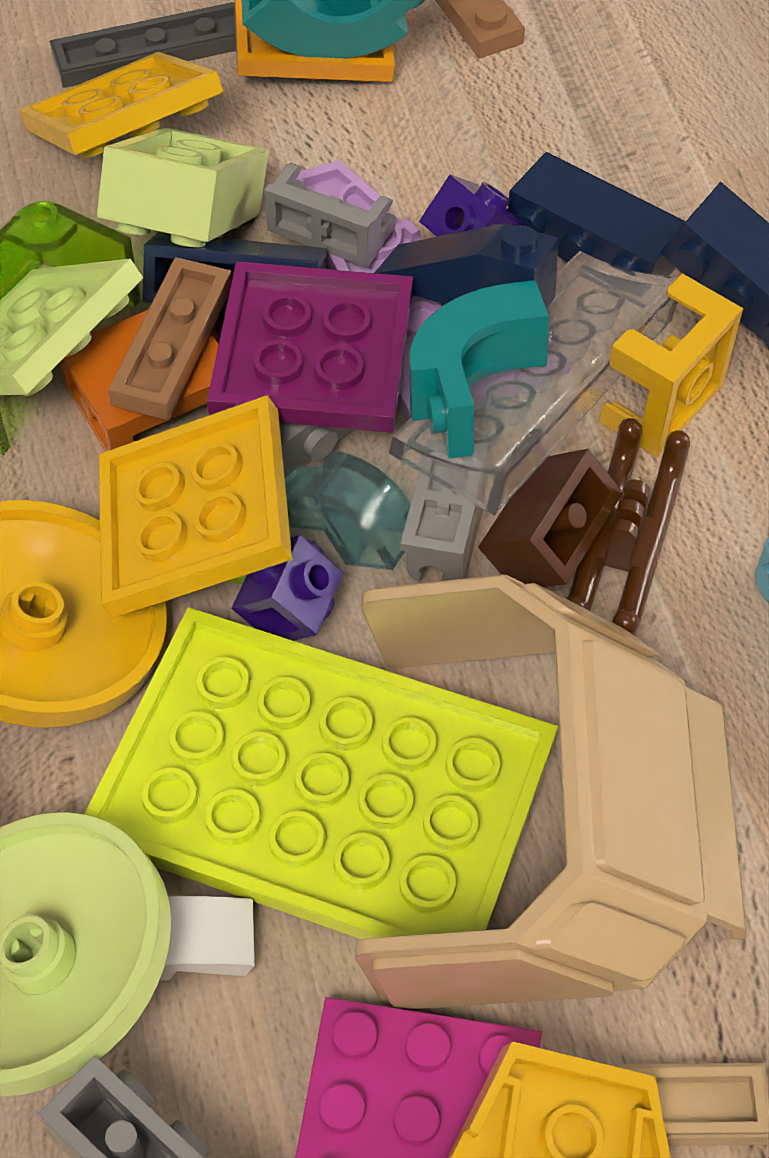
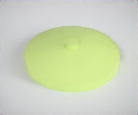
[0,812,171,1096]

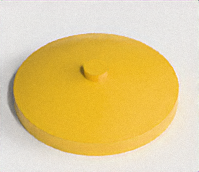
[0,500,167,728]

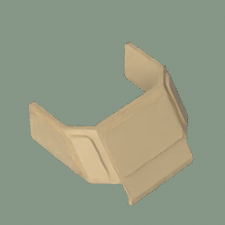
[355,575,747,1010]

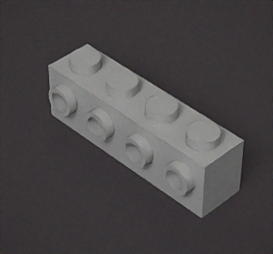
[37,1056,209,1158]

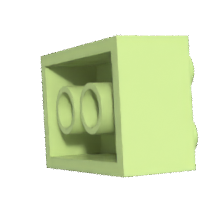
[97,127,269,247]

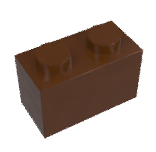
[478,449,623,587]

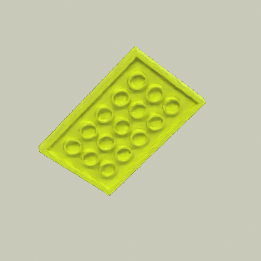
[84,607,558,940]

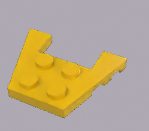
[447,1041,671,1158]

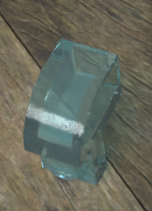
[285,450,411,570]

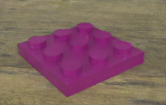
[207,261,413,433]

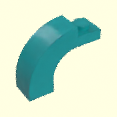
[241,0,425,59]
[409,280,549,458]

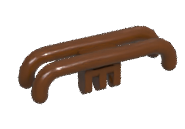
[567,418,690,636]

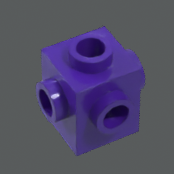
[419,174,523,237]
[231,535,344,641]

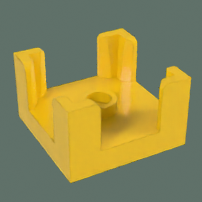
[599,273,743,458]

